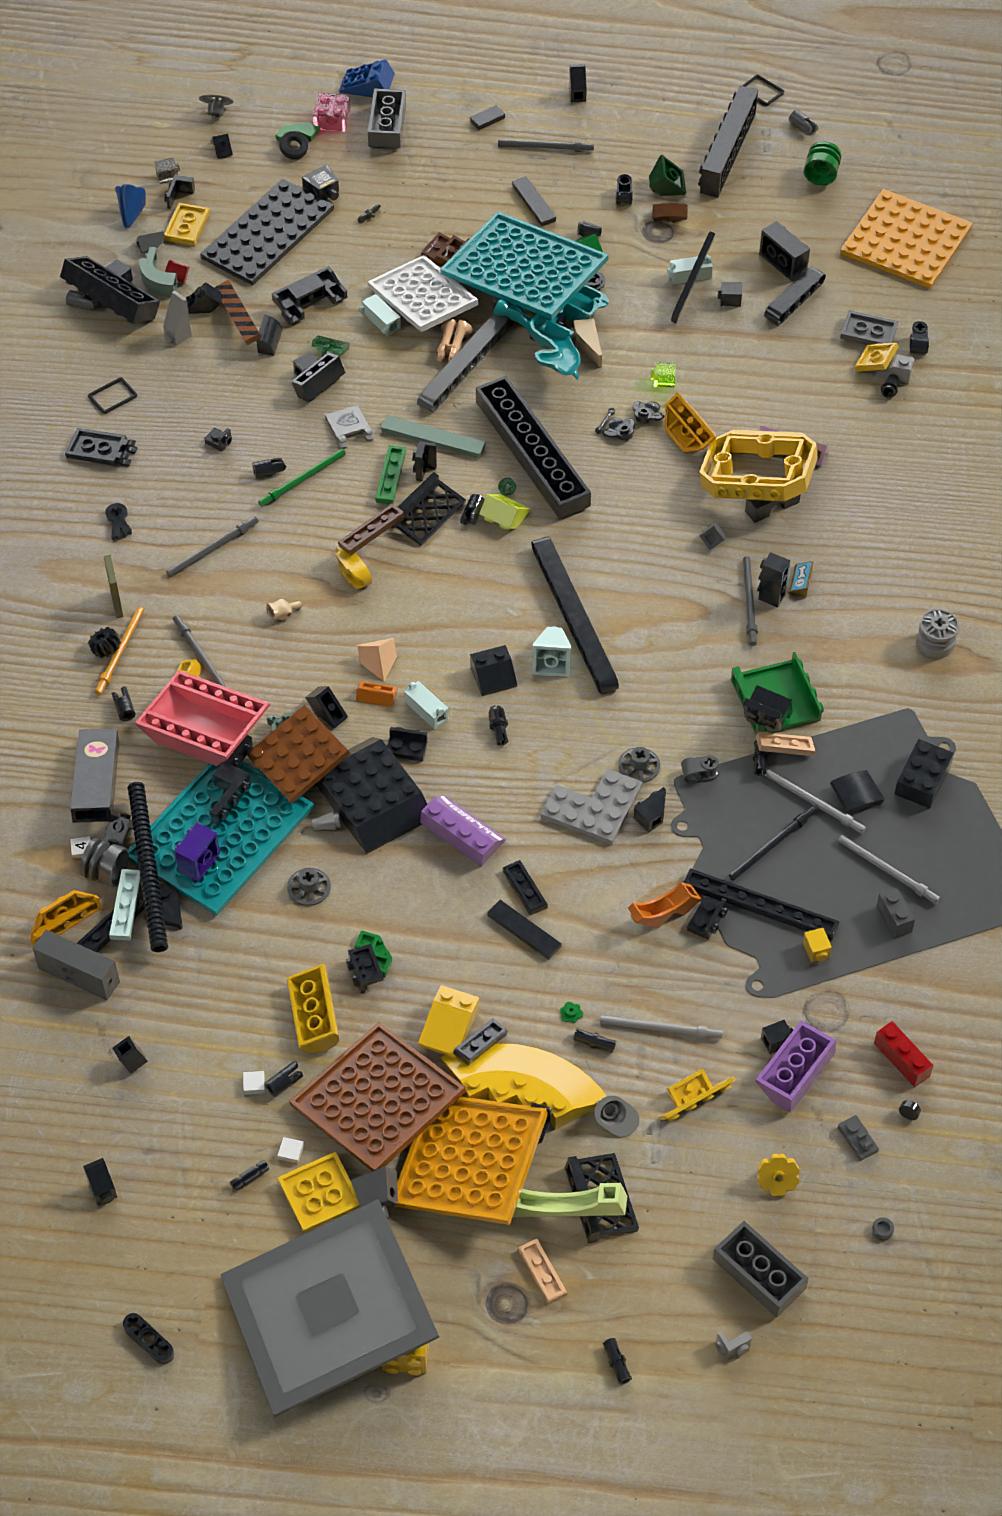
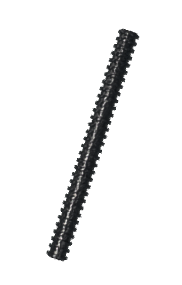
[127,782,169,953]

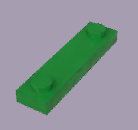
[375,445,406,504]

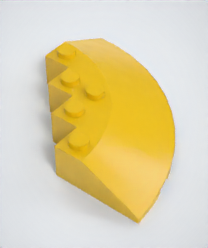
[440,1043,606,1129]

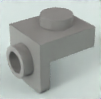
[715,1332,752,1359]

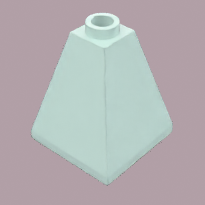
[532,626,571,677]

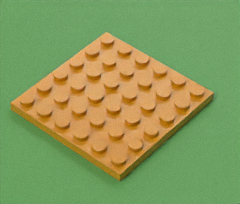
[840,189,973,289]
[394,1097,548,1225]

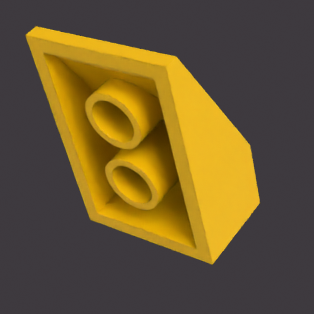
[418,985,479,1058]

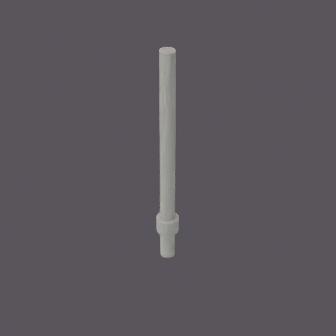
[765,770,866,834]
[838,835,941,904]
[600,1015,723,1039]

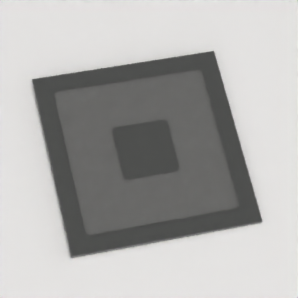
[220,1199,440,1417]

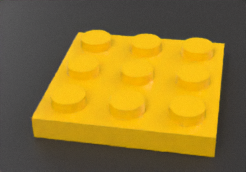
[277,1151,361,1234]

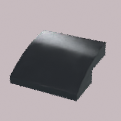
[830,770,885,813]

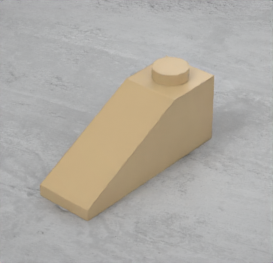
[571,318,602,367]

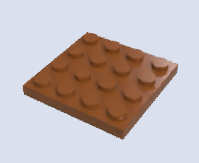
[248,705,351,804]

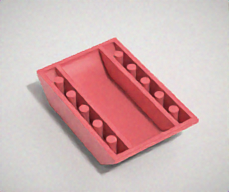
[135,670,270,766]

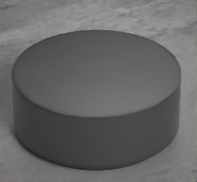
[872,1218,894,1241]

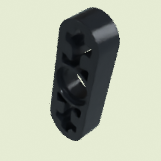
[123,1313,174,1364]

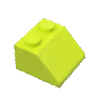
[479,494,531,531]

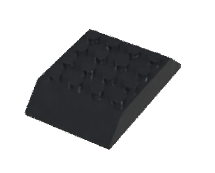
[315,737,428,854]

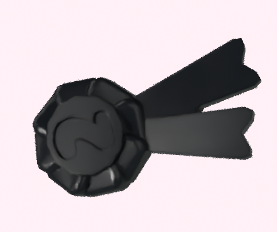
[105,503,132,540]

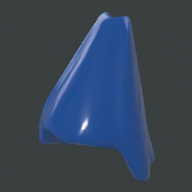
[115,184,146,227]

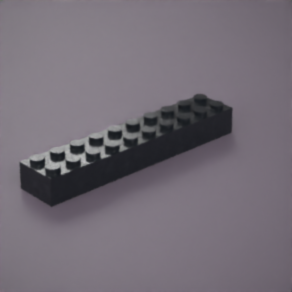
[476,376,591,519]

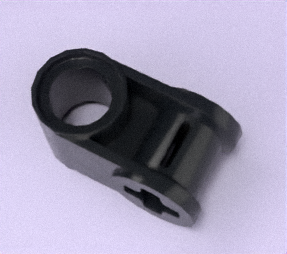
[616,174,633,205]
[909,321,929,354]

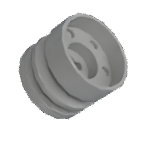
[916,609,959,659]

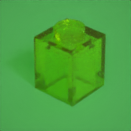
[651,362,676,388]

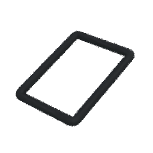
[742,74,785,106]
[88,377,137,414]

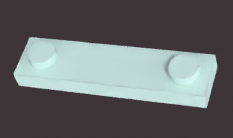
[109,869,141,941]

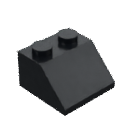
[470,645,517,696]

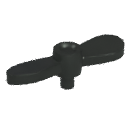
[357,204,381,223]

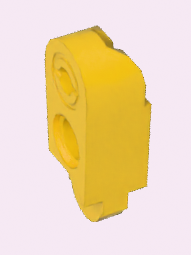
[335,547,372,589]

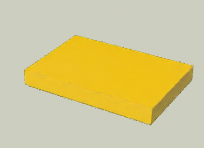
[163,203,210,246]

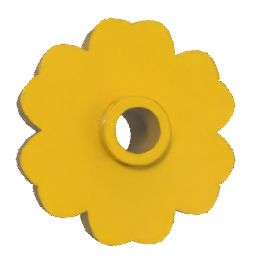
[757,1154,800,1196]

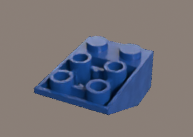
[339,59,395,98]

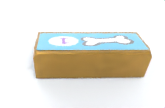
[789,561,814,597]

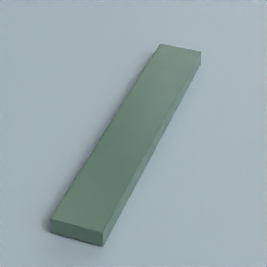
[381,415,486,458]

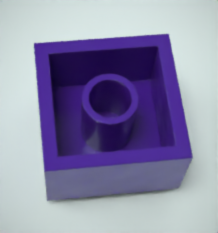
[174,823,220,882]

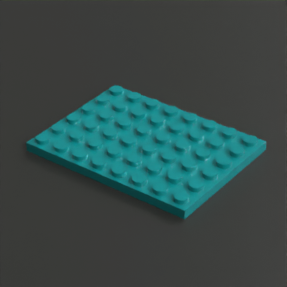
[440,211,609,319]
[128,761,314,916]

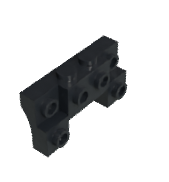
[272,266,348,325]

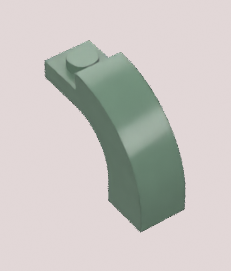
[139,247,178,297]

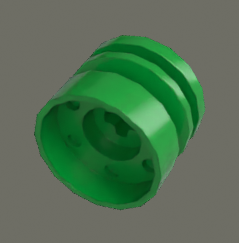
[803,141,842,186]

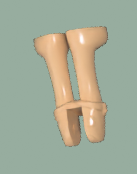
[437,318,473,363]

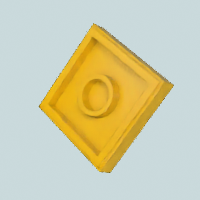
[854,343,899,372]

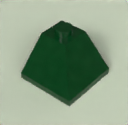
[649,155,686,196]

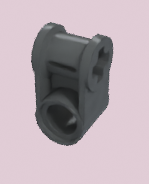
[681,755,719,783]

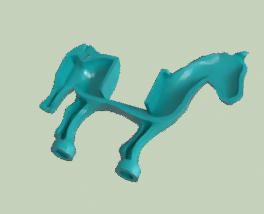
[494,285,609,380]

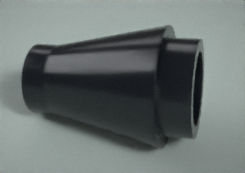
[577,220,602,237]
[881,374,898,398]

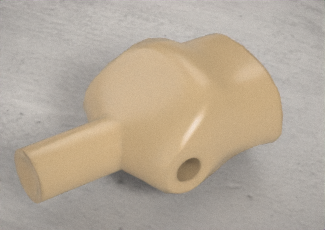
[266,599,302,620]

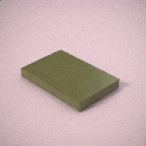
[104,554,123,618]

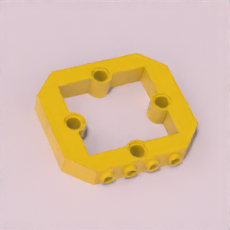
[699,430,818,501]

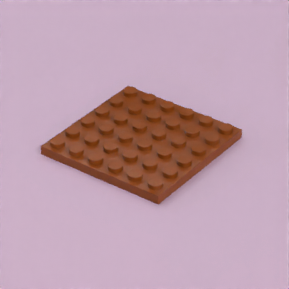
[289,1022,466,1171]

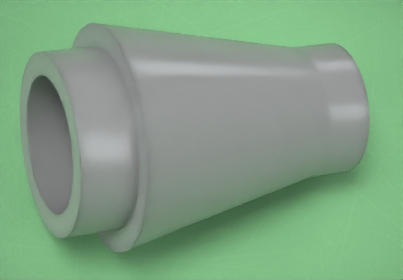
[312,811,342,831]

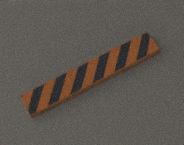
[214,279,262,345]

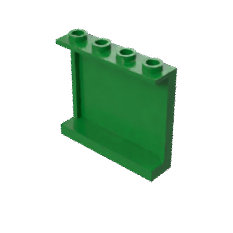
[731,652,824,735]

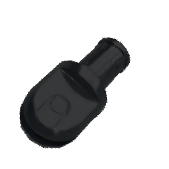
[489,705,509,745]

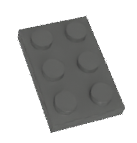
[840,310,898,345]

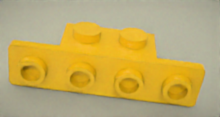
[659,1069,735,1122]

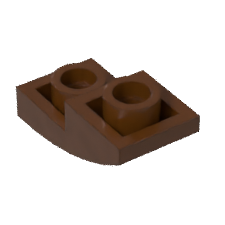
[652,203,688,222]

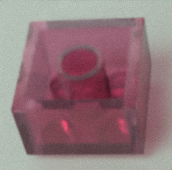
[313,92,351,131]

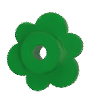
[560,1002,583,1023]

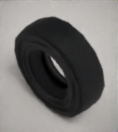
[279,131,308,159]

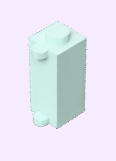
[667,255,713,285]
[359,294,401,337]
[404,681,449,730]

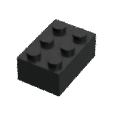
[759,221,810,282]
[894,739,954,808]

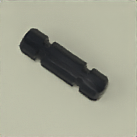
[230,1160,269,1191]

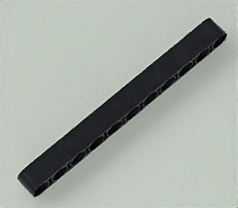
[531,536,619,694]

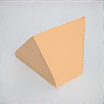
[357,638,397,682]

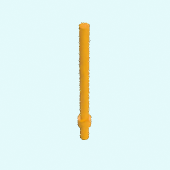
[95,607,144,695]

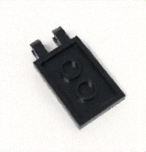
[65,428,138,467]

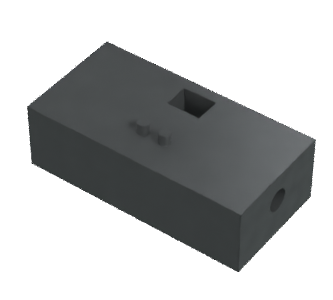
[33,930,120,1000]

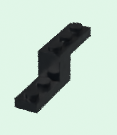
[210,735,254,826]

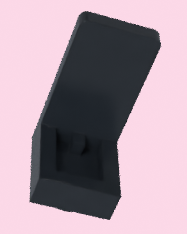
[104,812,133,847]

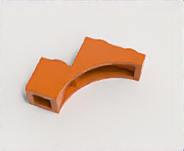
[628,882,701,928]

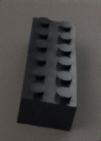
[60,256,160,324]

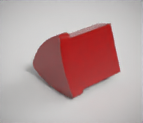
[165,259,190,283]

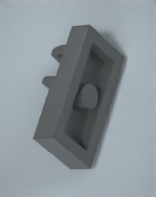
[838,1115,879,1161]

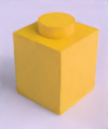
[803,928,832,963]

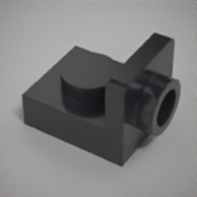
[204,427,232,451]

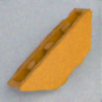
[665,392,717,453]
[30,890,102,949]

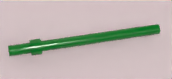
[258,449,346,507]

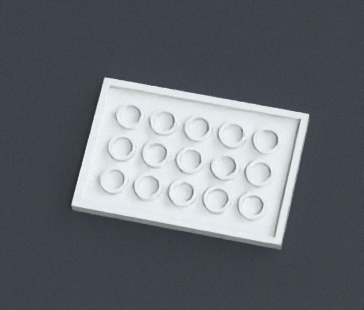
[368,255,478,332]

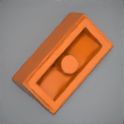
[356,681,398,707]

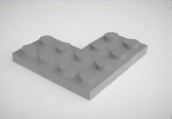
[541,769,643,845]

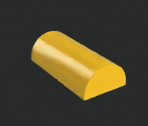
[287,964,339,1053]

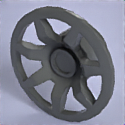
[199,94,234,117]
[619,747,660,782]
[287,868,331,905]

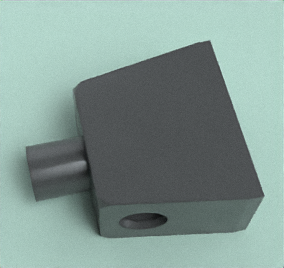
[351,1166,398,1219]

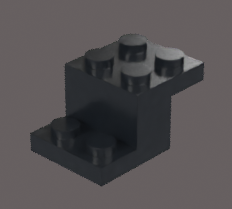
[743,685,793,732]

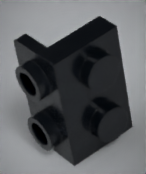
[412,441,437,481]

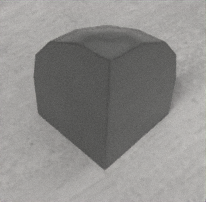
[136,231,164,252]

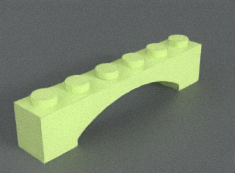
[513,1183,627,1217]

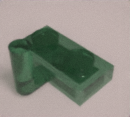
[311,336,350,357]

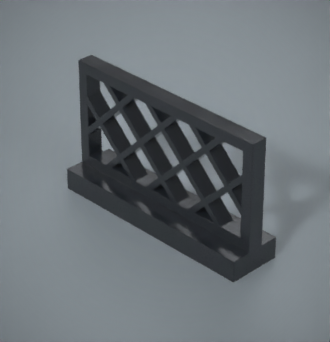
[391,472,466,546]
[564,1153,639,1243]

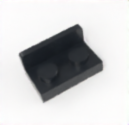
[387,727,428,762]
[687,896,728,940]
[346,944,384,993]

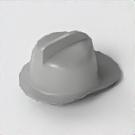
[594,1095,640,1137]

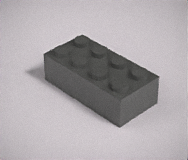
[368,89,406,148]
[713,1221,809,1318]

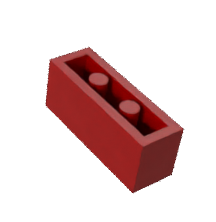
[874,1021,933,1088]

